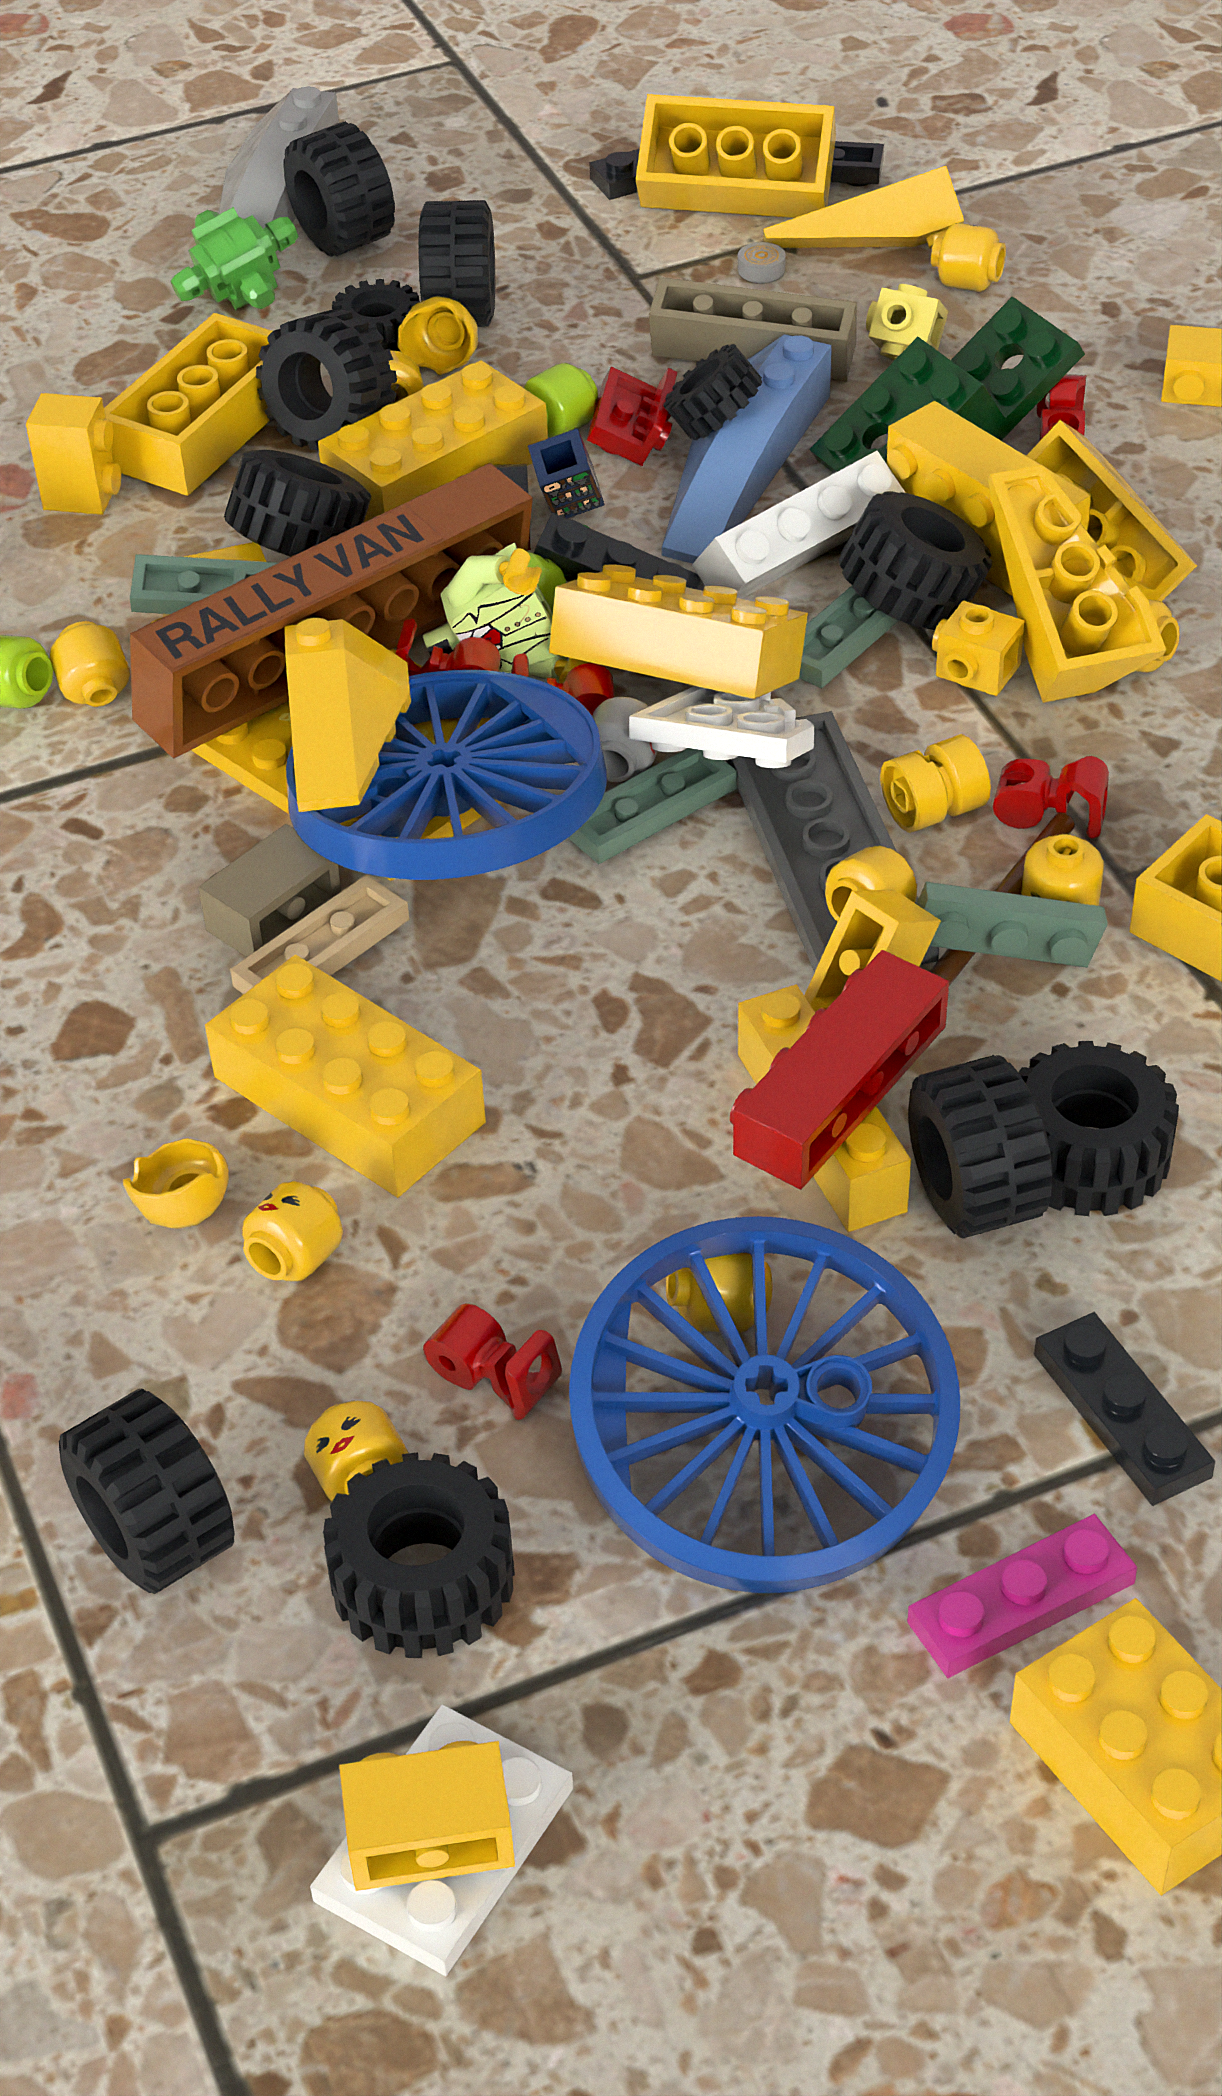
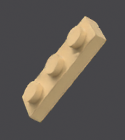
[230,874,410,994]

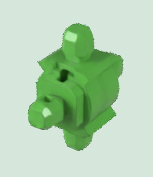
[170,207,299,310]

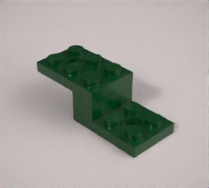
[809,296,1085,473]

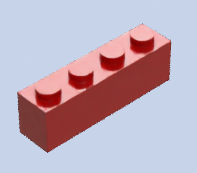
[730,950,949,1190]

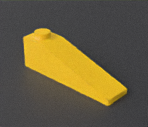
[763,166,964,249]
[1026,420,1197,602]
[987,464,1166,703]
[284,618,411,812]

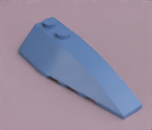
[662,334,831,564]

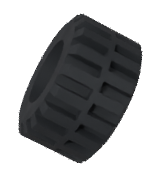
[283,121,395,257]
[418,200,495,327]
[256,310,397,450]
[224,450,371,557]
[839,491,993,630]
[1018,1041,1179,1216]
[908,1055,1052,1238]
[59,1388,235,1594]
[323,1452,515,1658]

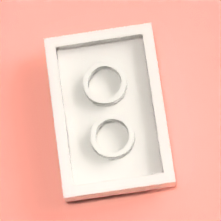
[310,1705,573,1976]

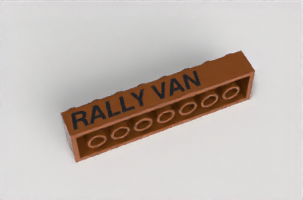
[130,463,533,759]

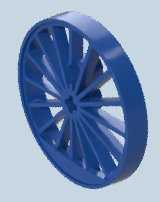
[286,670,607,880]
[569,1216,960,1593]

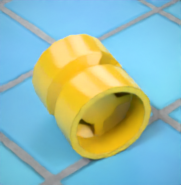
[880,734,991,833]

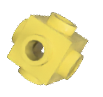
[866,284,949,360]

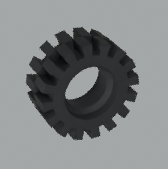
[332,279,420,352]
[663,344,762,440]

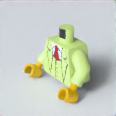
[423,543,591,683]

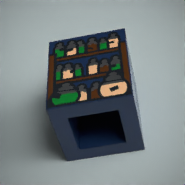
[528,428,605,519]

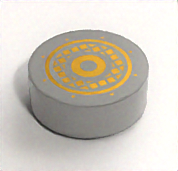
[738,242,786,284]

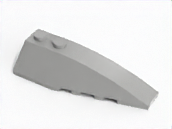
[219,86,339,252]

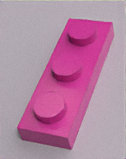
[907,1513,1137,1678]

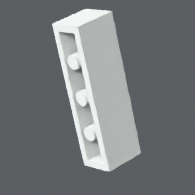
[692,451,905,599]

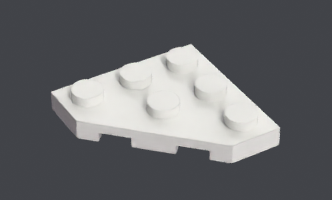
[629,686,814,768]

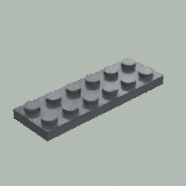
[726,711,939,972]

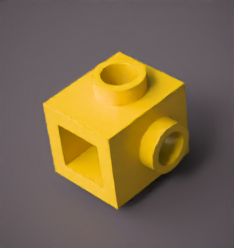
[932,601,1025,696]

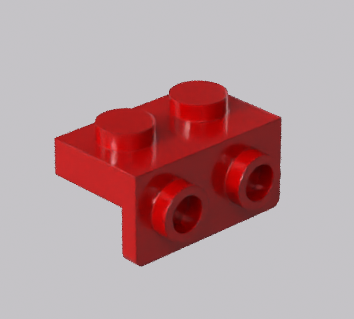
[587,366,678,466]

